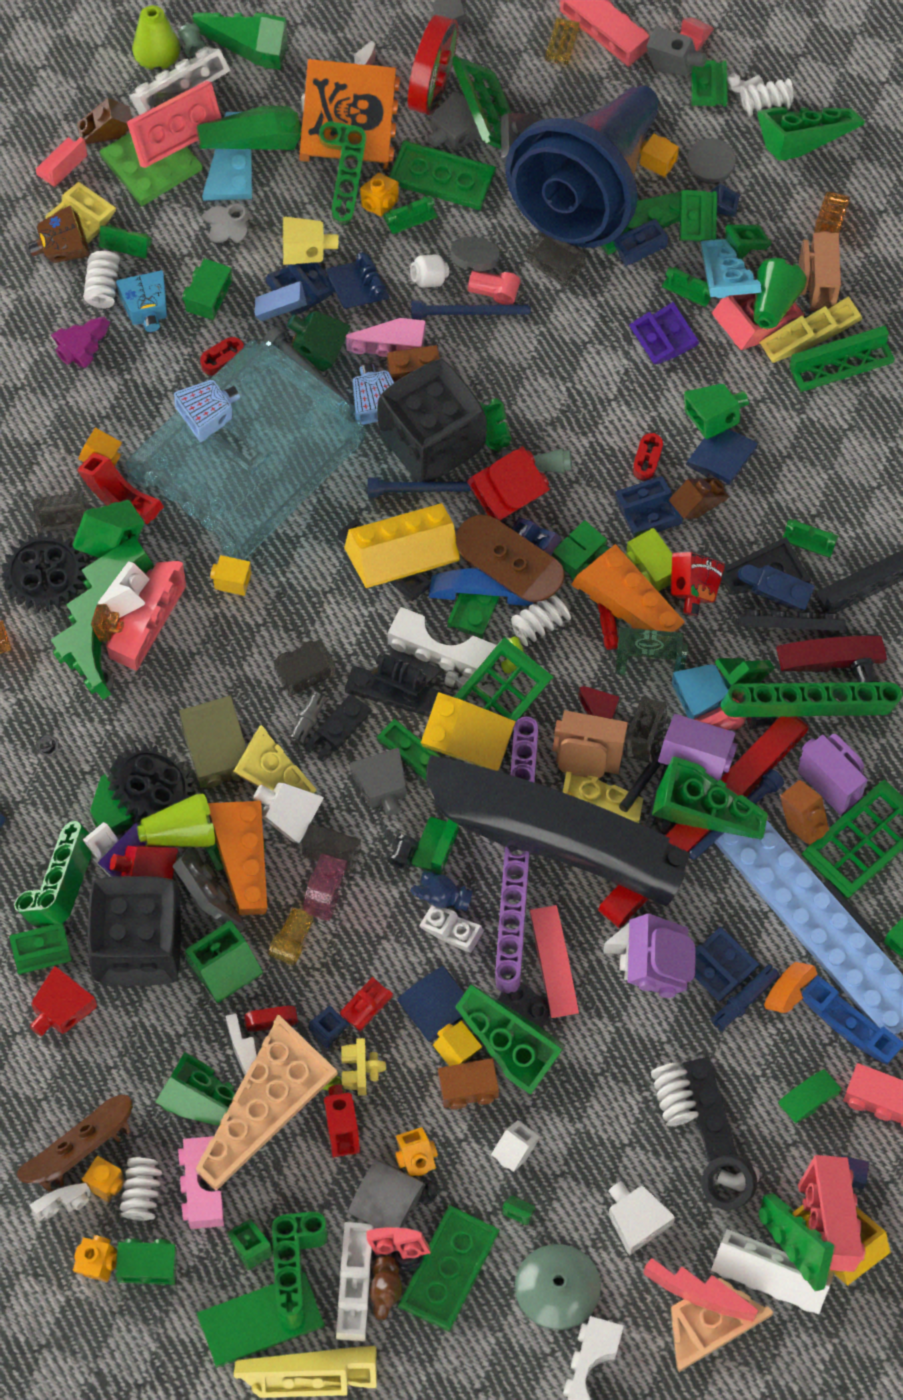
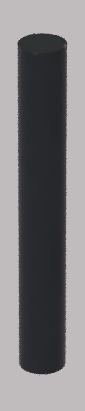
[619,751,662,812]
[823,879,883,945]

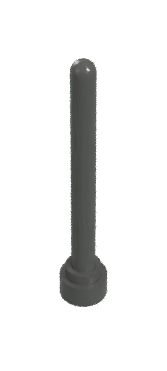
[264,326,355,415]

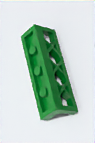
[789,325,895,392]

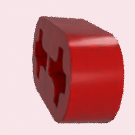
[200,337,244,375]
[633,433,663,481]
[244,1006,298,1032]

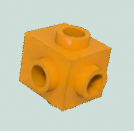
[360,172,399,217]
[395,1127,438,1176]
[73,1235,117,1283]

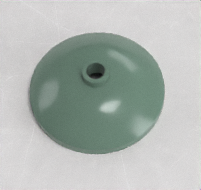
[515,1244,601,1330]

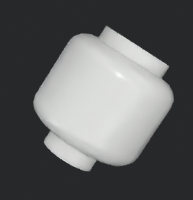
[410,254,449,288]

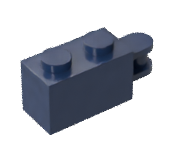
[737,565,815,612]

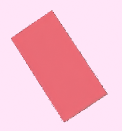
[127,81,222,168]

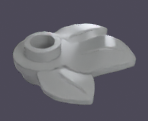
[202,203,248,243]

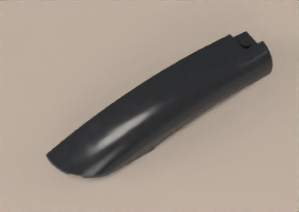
[426,755,690,907]

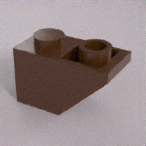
[77,98,132,144]
[669,478,729,519]

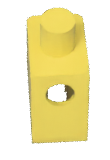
[283,217,338,265]

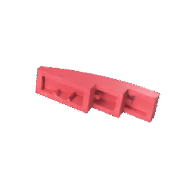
[530,905,579,1018]
[643,1258,759,1322]

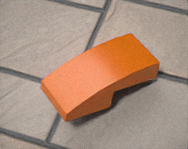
[764,962,818,1013]

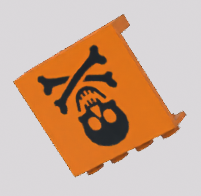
[299,59,400,169]

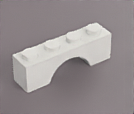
[388,607,497,682]
[563,1316,623,1400]

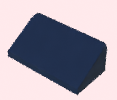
[613,219,668,266]

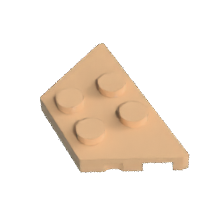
[671,1278,773,1372]

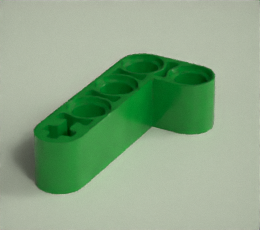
[319,122,366,225]
[14,821,92,926]
[272,1212,328,1329]

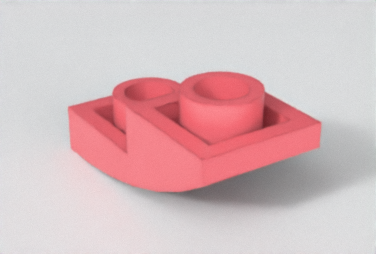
[366,1228,430,1259]

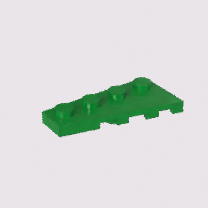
[602,192,680,255]

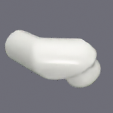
[727,73,764,93]
[717,1166,760,1192]

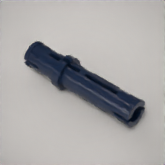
[711,964,780,1031]

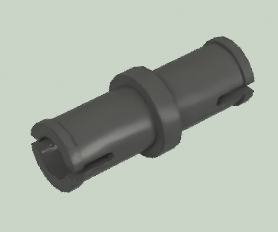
[288,691,327,745]

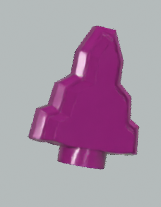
[51,316,110,368]

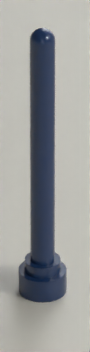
[411,300,531,320]
[367,477,473,498]
[689,769,785,860]

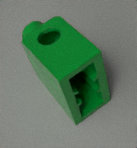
[684,384,749,439]

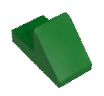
[725,224,772,259]

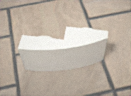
[419,905,484,953]
[30,1183,92,1221]

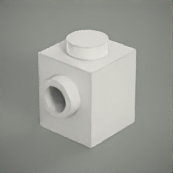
[491,1121,540,1172]

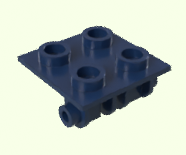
[325,252,390,309]

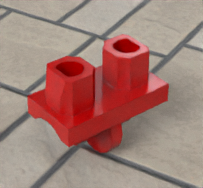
[340,976,393,1032]

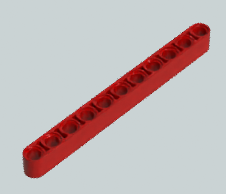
[598,716,810,928]

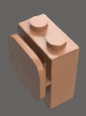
[799,231,841,311]
[552,710,628,778]

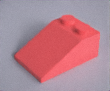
[712,293,805,350]

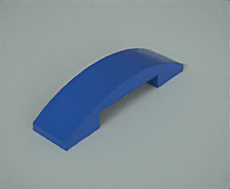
[429,569,534,606]
[801,975,903,1065]

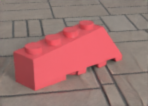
[106,561,186,671]
[798,1155,865,1272]

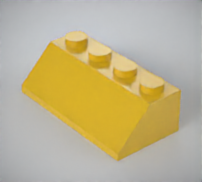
[344,503,460,588]

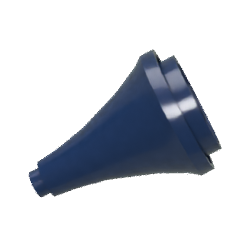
[505,85,659,248]

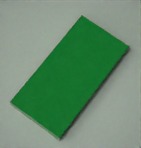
[389,140,496,211]
[398,1205,500,1333]
[197,1272,325,1368]

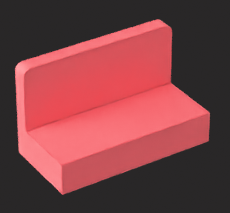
[36,137,87,187]

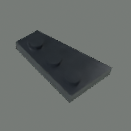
[721,537,811,595]

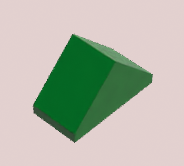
[226,1218,273,1270]

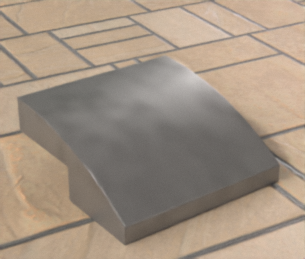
[347,1160,425,1228]

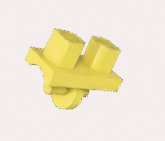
[341,1038,386,1095]

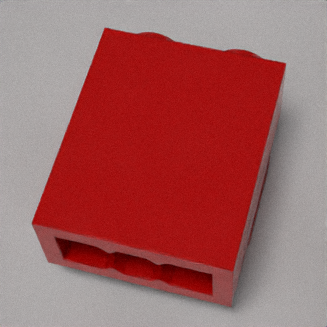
[467,446,550,521]

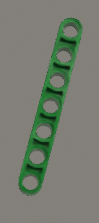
[721,682,902,717]

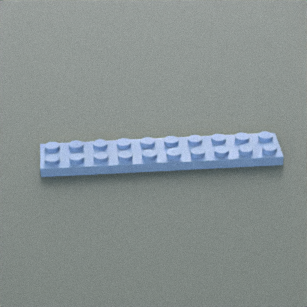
[714,821,903,1036]

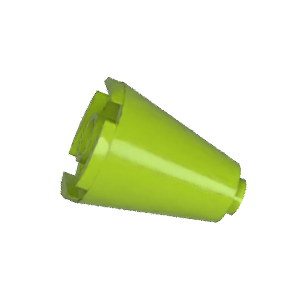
[132,5,180,70]
[137,794,215,847]

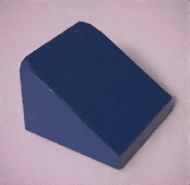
[710,184,740,216]
[308,1005,349,1048]
[841,1155,869,1189]

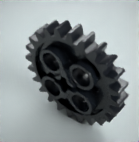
[1,532,87,612]
[107,744,195,822]

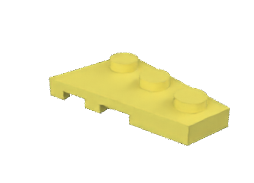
[233,725,317,793]
[563,771,643,823]

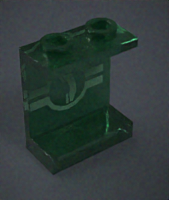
[615,627,688,674]

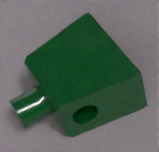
[287,311,351,372]

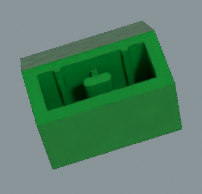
[72,500,144,558]
[185,920,263,1004]

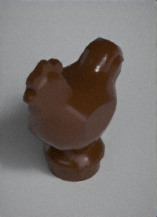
[370,1256,402,1320]

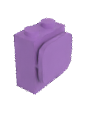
[658,714,738,780]
[798,734,868,817]
[628,913,695,998]

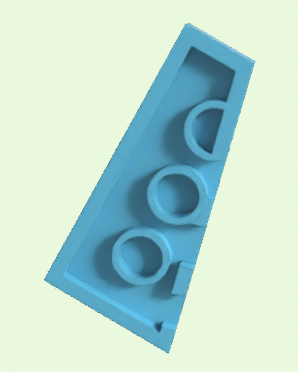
[202,112,252,201]
[701,239,761,298]

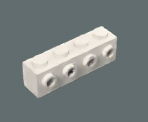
[130,47,230,115]
[711,1229,834,1314]

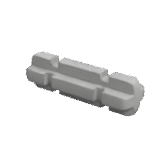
[444,671,495,700]

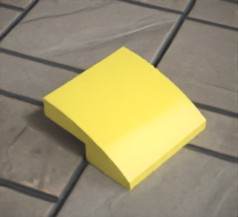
[45,182,116,243]

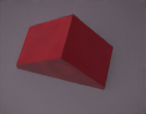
[578,686,620,719]

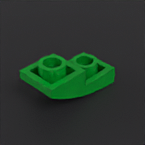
[778,1069,842,1124]

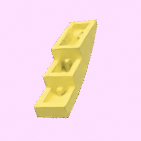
[759,296,863,363]

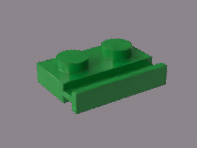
[691,60,727,107]
[679,190,717,242]
[447,593,501,639]
[9,923,72,975]

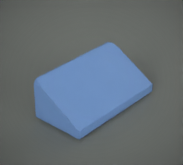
[255,281,307,321]

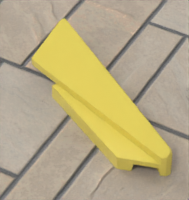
[234,1345,377,1398]

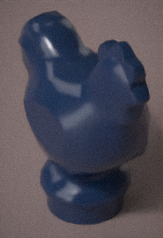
[410,871,472,911]

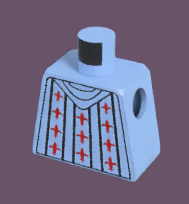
[353,363,394,426]
[174,380,240,442]

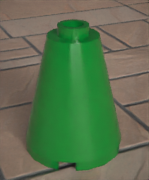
[754,258,807,329]

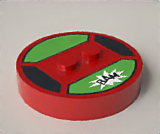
[408,14,458,116]

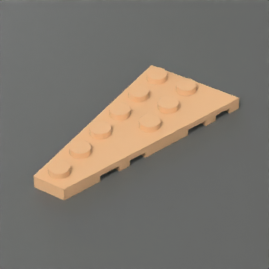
[196,1015,338,1191]

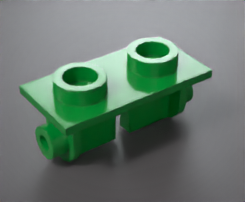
[382,196,437,235]
[99,224,152,259]
[662,266,712,307]
[479,398,511,453]
[783,519,839,558]

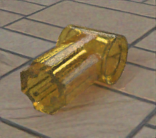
[268,908,314,966]

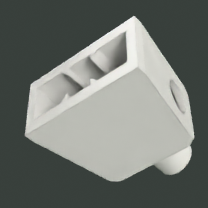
[254,783,323,843]
[608,1181,675,1255]

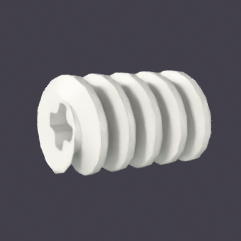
[740,78,794,116]
[83,251,120,308]
[511,595,571,646]
[651,1063,699,1126]
[120,1157,162,1221]

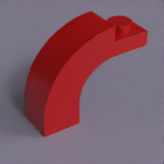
[77,452,164,525]

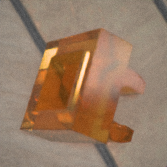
[91,604,124,642]

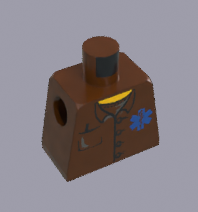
[28,205,91,263]

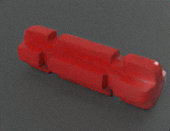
[597,603,619,650]

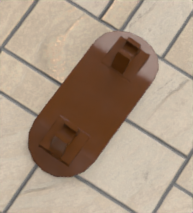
[455,515,565,602]
[17,1094,133,1193]

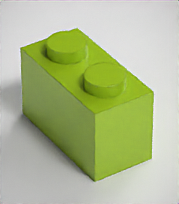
[625,528,672,591]

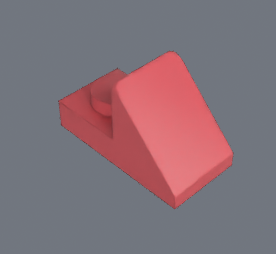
[680,17,713,51]

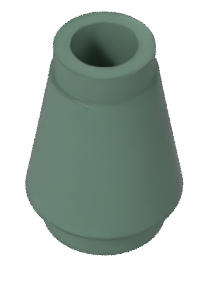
[534,448,572,473]

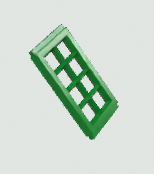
[452,55,512,149]
[454,637,554,766]
[801,779,903,900]

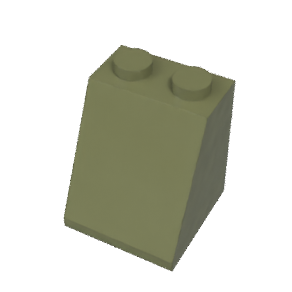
[179,695,246,788]

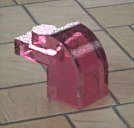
[303,853,347,921]

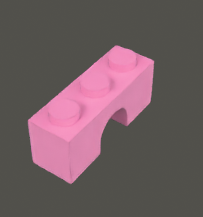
[178,1136,224,1229]

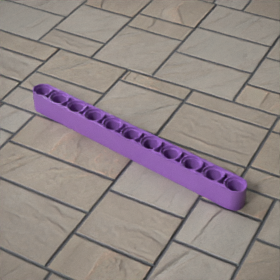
[496,717,538,994]

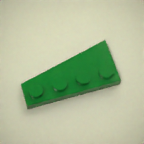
[759,1193,835,1292]

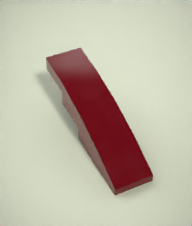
[776,636,887,672]

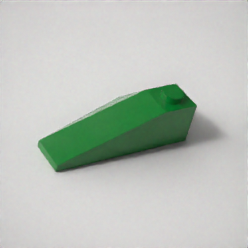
[193,13,288,70]
[196,105,302,150]
[758,107,865,161]
[652,756,768,840]
[455,984,566,1095]
[156,1052,235,1126]

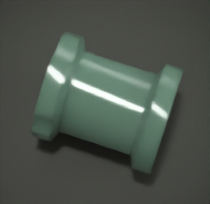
[178,24,206,56]

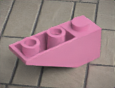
[346,318,425,357]

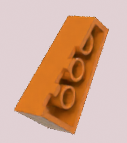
[571,544,685,647]
[208,801,267,916]

